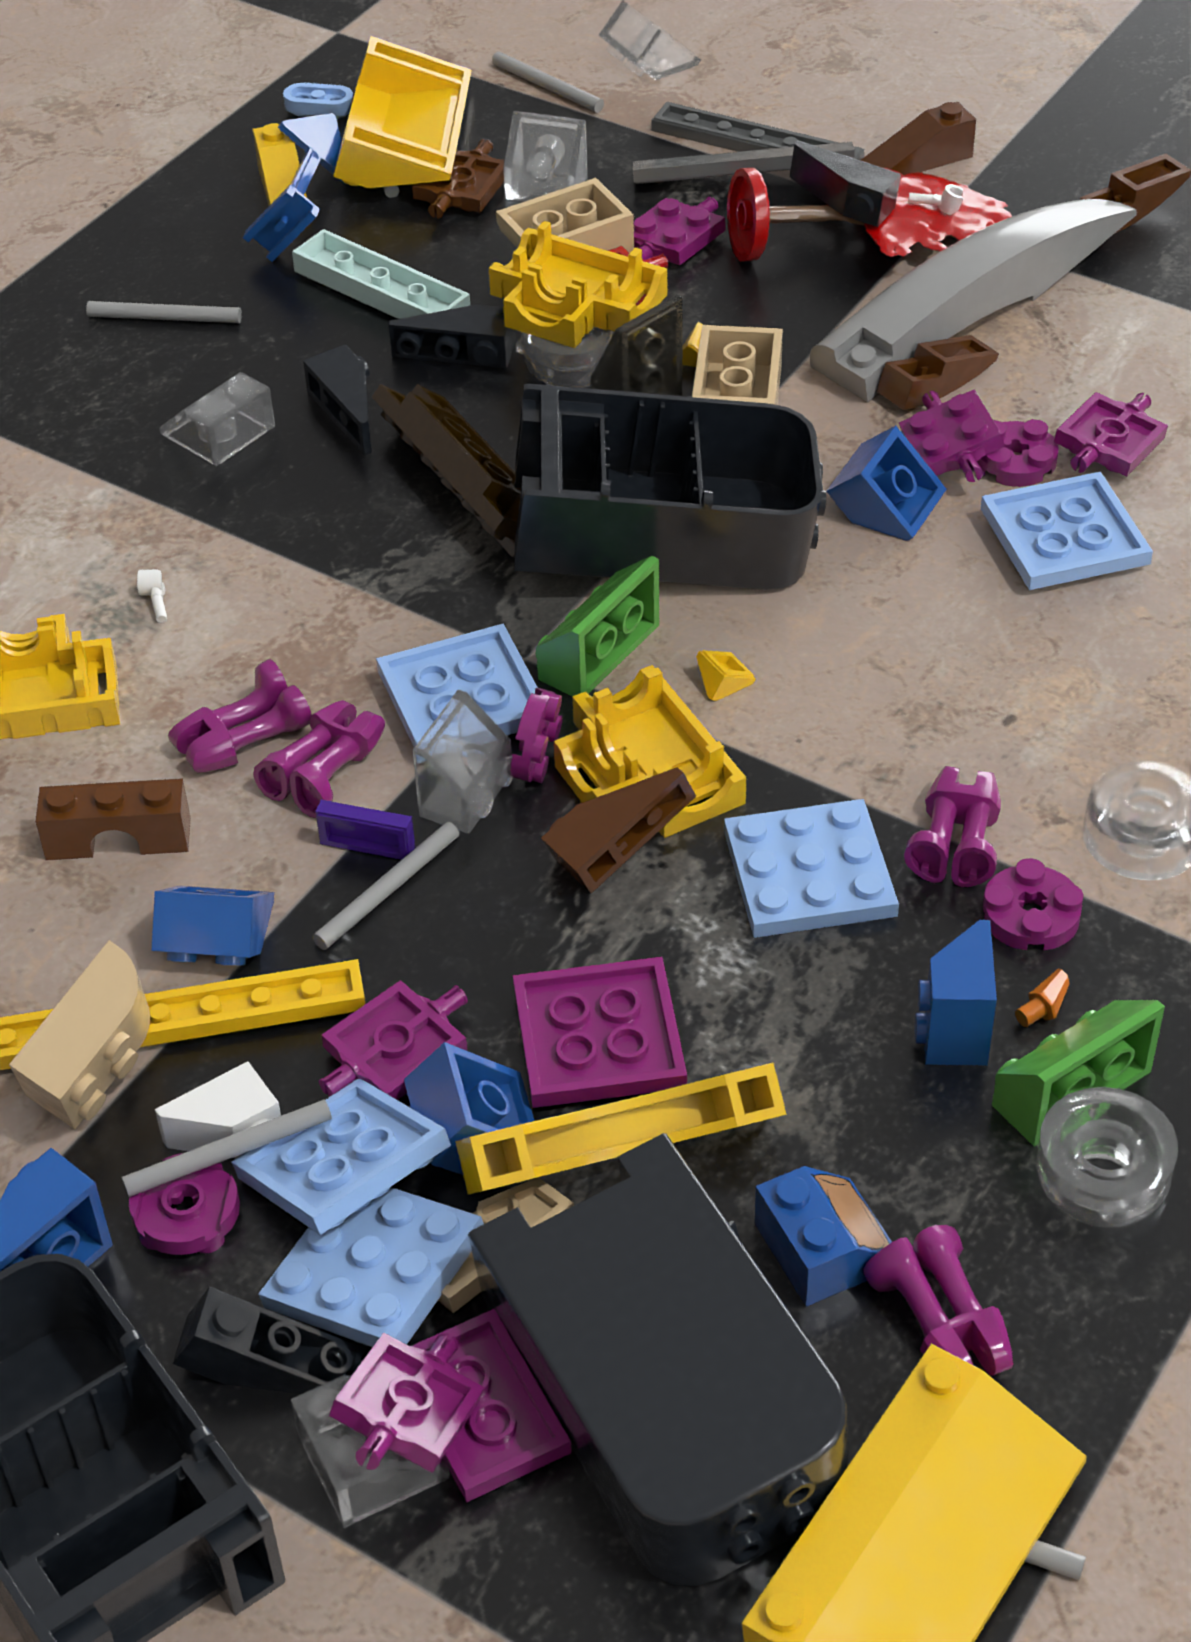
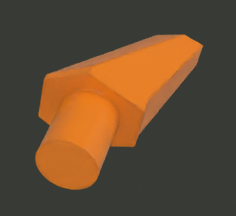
[1015,969,1070,1027]

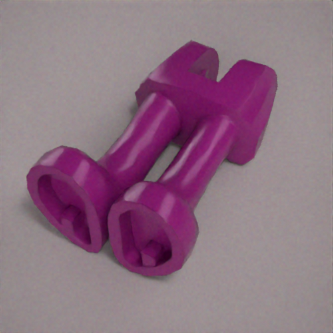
[168,659,312,773]
[253,700,385,818]
[904,766,1001,887]
[863,1225,1013,1376]

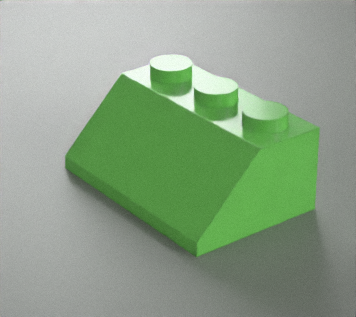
[535,556,659,696]
[992,1000,1165,1146]

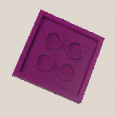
[513,957,687,1108]

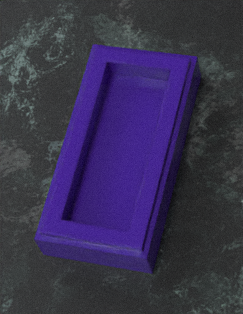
[315,800,415,860]

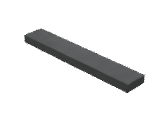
[651,102,865,160]
[633,142,855,184]

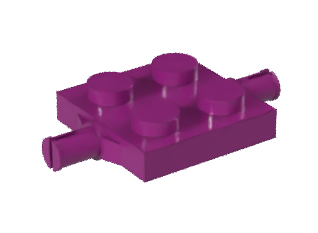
[634,196,726,265]
[899,389,1005,482]
[1054,392,1168,477]
[319,980,468,1100]
[328,1333,485,1473]

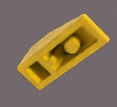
[253,123,307,206]

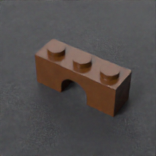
[35,778,191,860]

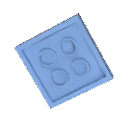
[981,471,1153,590]
[376,624,538,760]
[724,799,899,938]
[232,1079,451,1235]
[258,1187,484,1347]

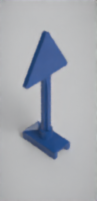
[243,113,346,262]

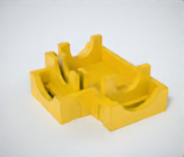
[489,221,667,348]
[0,614,120,739]
[554,665,746,838]

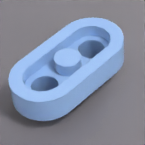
[283,83,353,119]

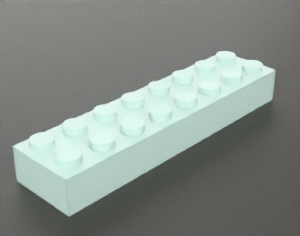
[292,229,470,319]

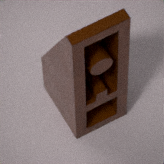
[860,101,976,175]
[541,767,696,894]

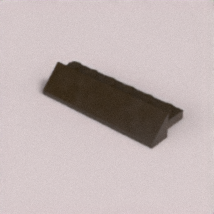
[372,384,521,557]

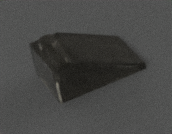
[590,294,683,396]

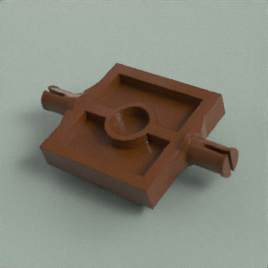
[412,139,510,219]

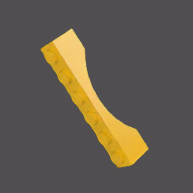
[456,1063,787,1195]

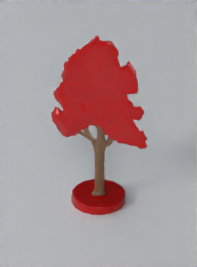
[727,165,1012,261]

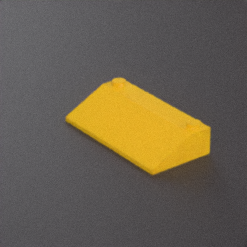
[333,36,471,188]
[742,1343,1086,1642]

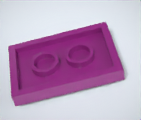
[411,1309,571,1502]

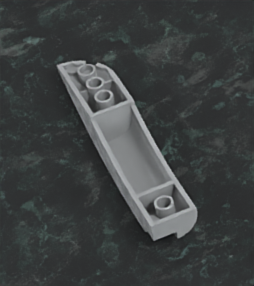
[810,199,1137,402]

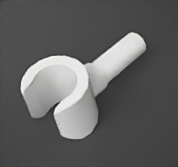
[908,185,964,215]
[137,569,167,623]

